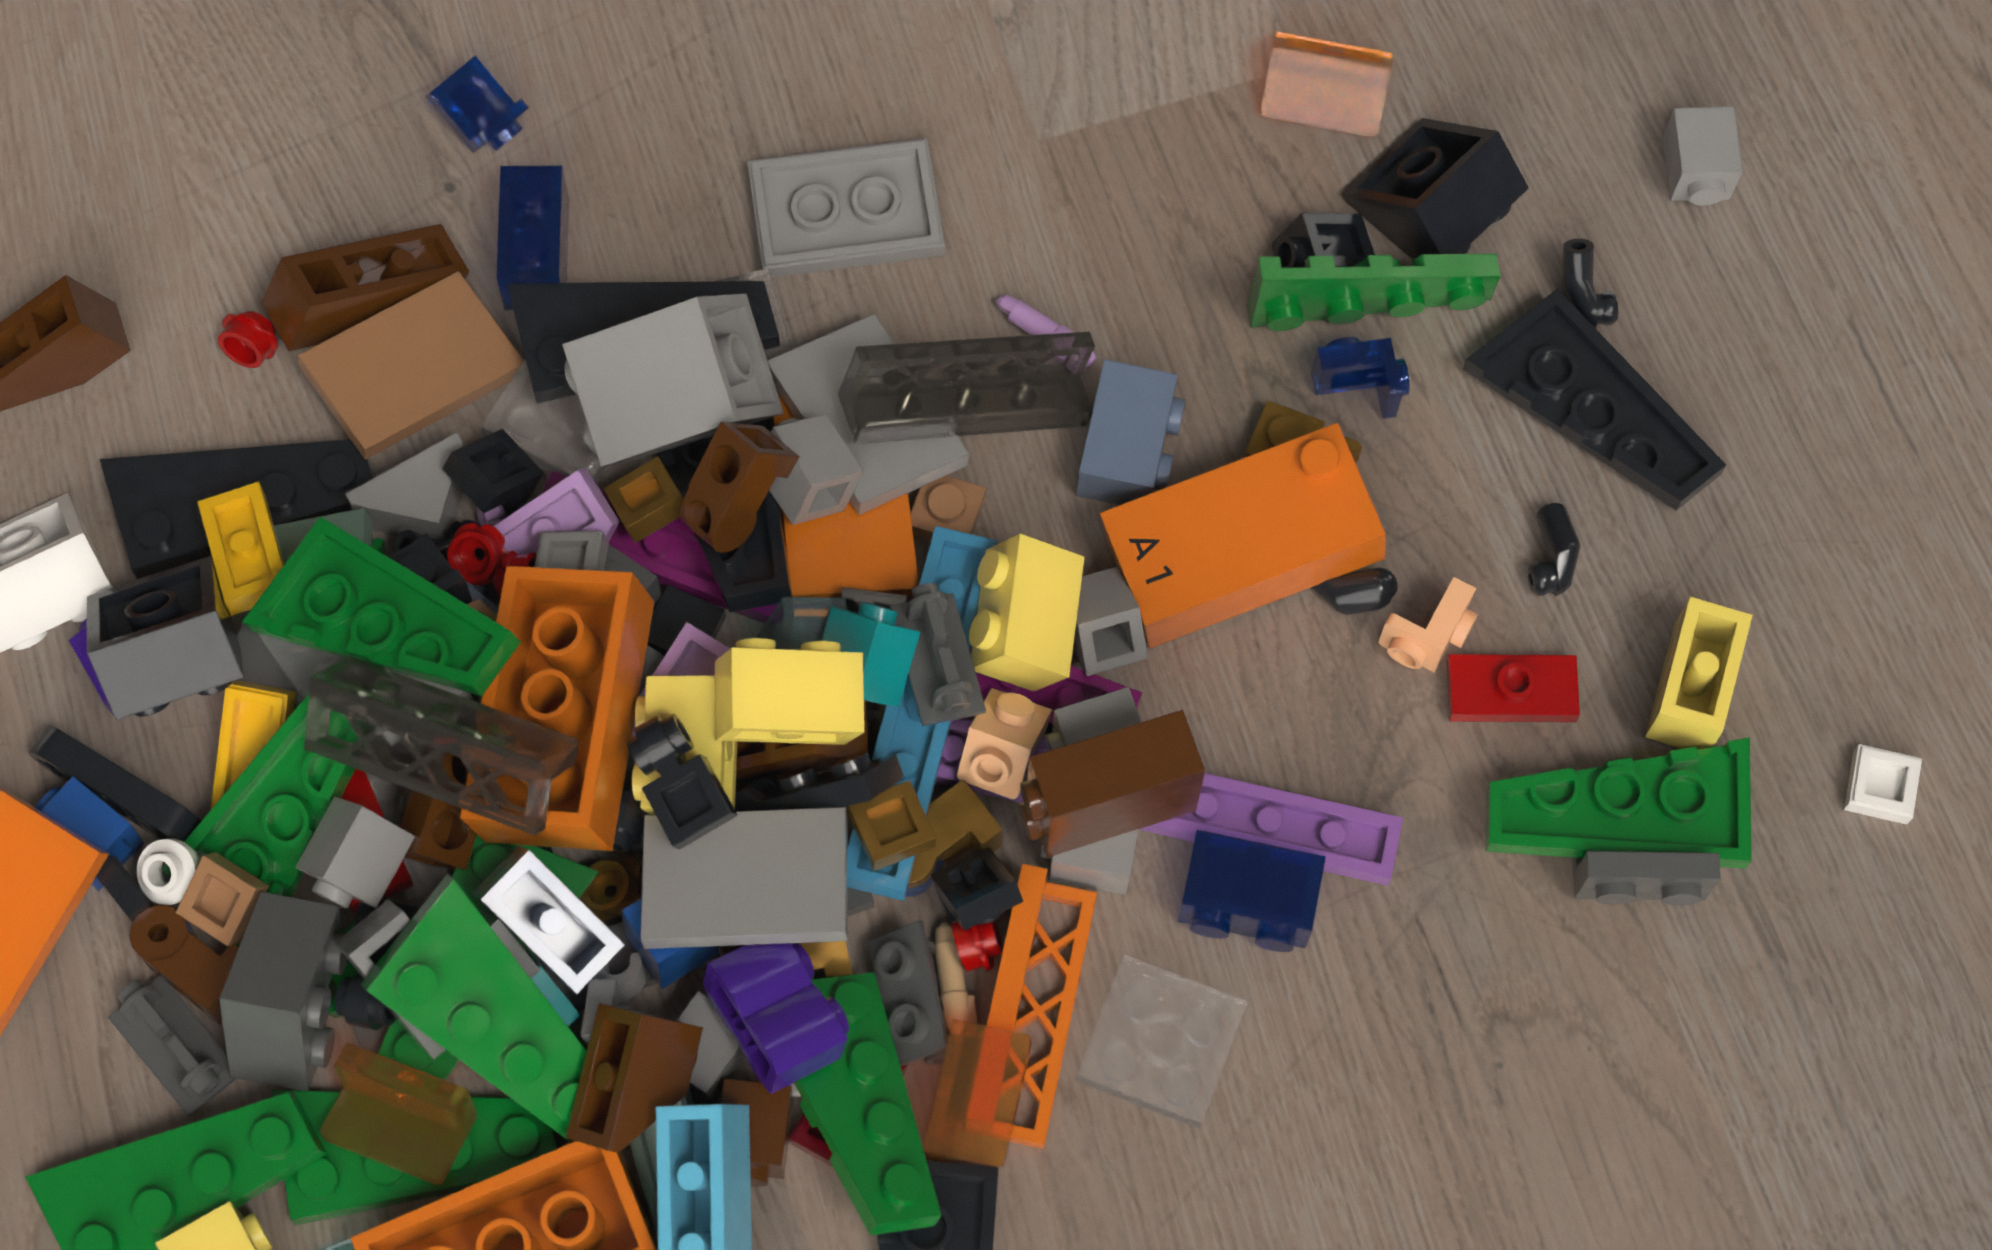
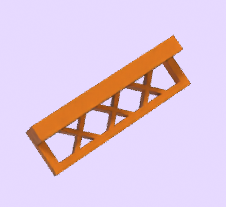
[966,864,1097,1149]

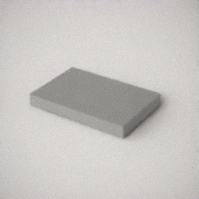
[747,138,945,279]
[768,314,970,515]
[641,807,848,949]

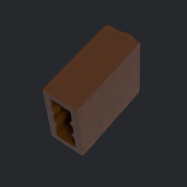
[1018,710,1205,858]

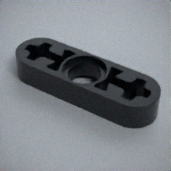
[29,726,201,842]

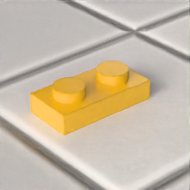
[197,481,285,616]

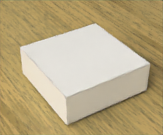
[1844,744,1922,825]

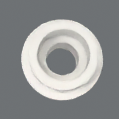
[137,838,201,905]

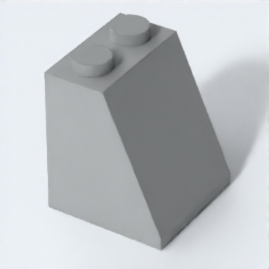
[562,294,784,467]

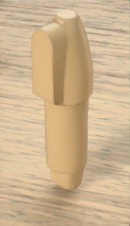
[935,922,979,1045]

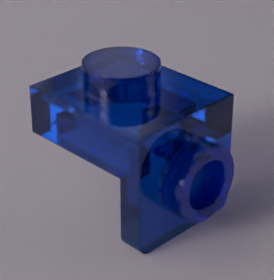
[426,56,529,153]
[1311,337,1410,419]

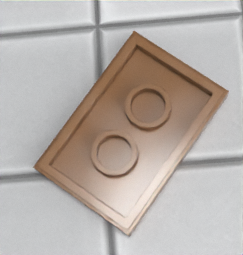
[298,271,526,460]

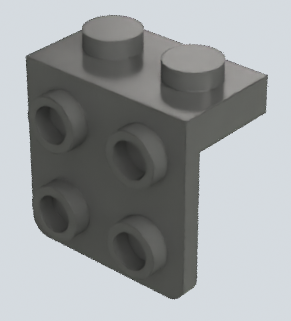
[1573,851,1721,905]

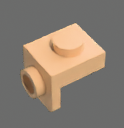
[1378,577,1478,673]
[957,688,1052,799]

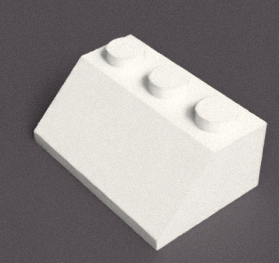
[0,493,113,653]

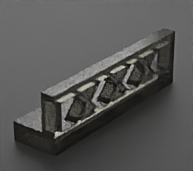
[838,331,1095,444]
[304,656,579,836]

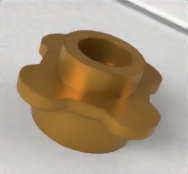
[581,857,643,923]

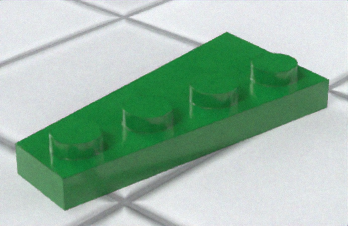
[794,972,942,1236]

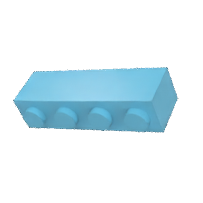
[656,1104,752,1250]

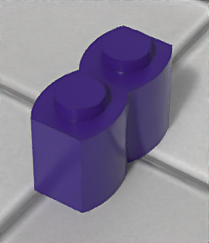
[703,943,849,1094]

